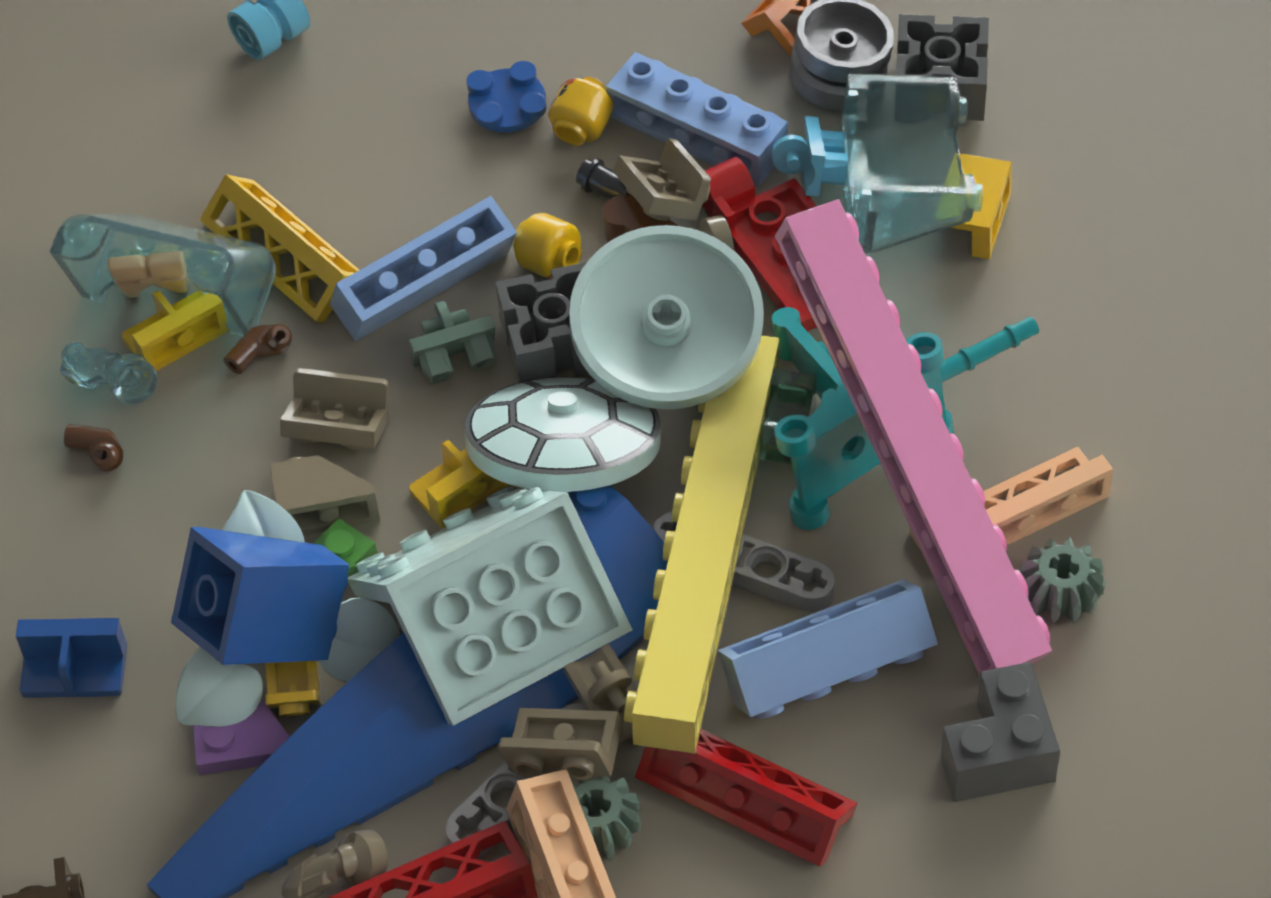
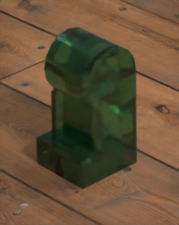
[760,368,816,464]

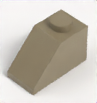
[269,455,380,535]

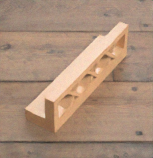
[909,447,1113,550]
[506,769,616,898]

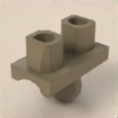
[564,644,637,743]

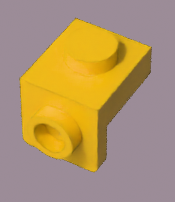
[265,661,321,716]

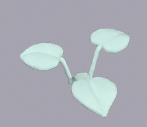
[175,490,401,727]

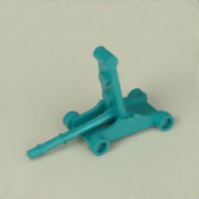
[771,307,1039,530]

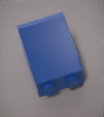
[171,527,349,665]

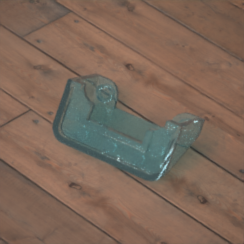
[840,74,983,254]
[49,213,276,336]

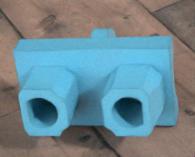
[771,116,849,197]

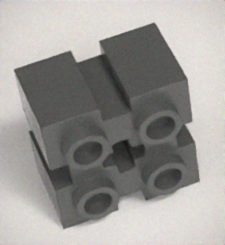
[894,14,989,121]
[495,262,589,382]

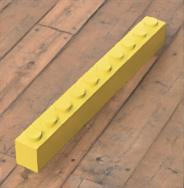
[624,336,779,754]

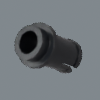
[576,158,633,199]

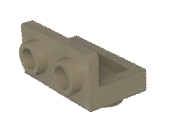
[613,138,711,221]
[280,368,389,450]
[498,708,623,780]

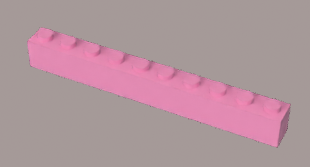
[775,199,1052,676]

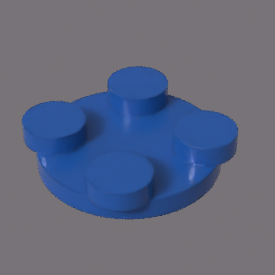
[466,61,547,133]

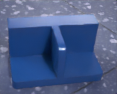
[15,618,127,698]

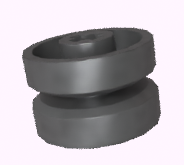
[789,0,894,111]

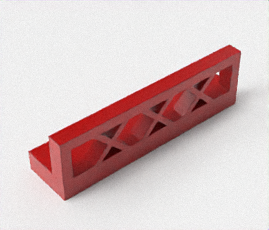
[635,729,858,867]
[328,821,538,898]

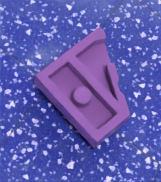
[193,699,290,775]

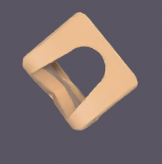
[107,245,189,298]

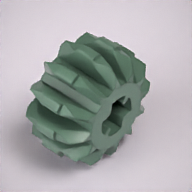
[1019,536,1106,623]
[573,777,641,861]

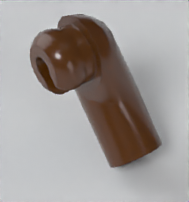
[223,324,292,374]
[64,424,124,472]

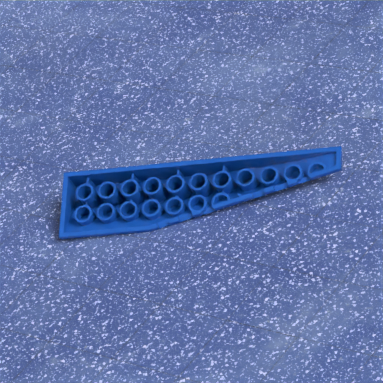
[147,485,668,898]

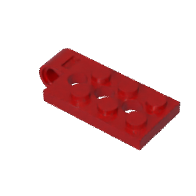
[702,157,817,332]

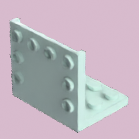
[348,486,632,726]

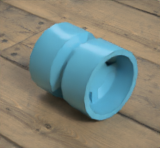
[227,0,311,60]

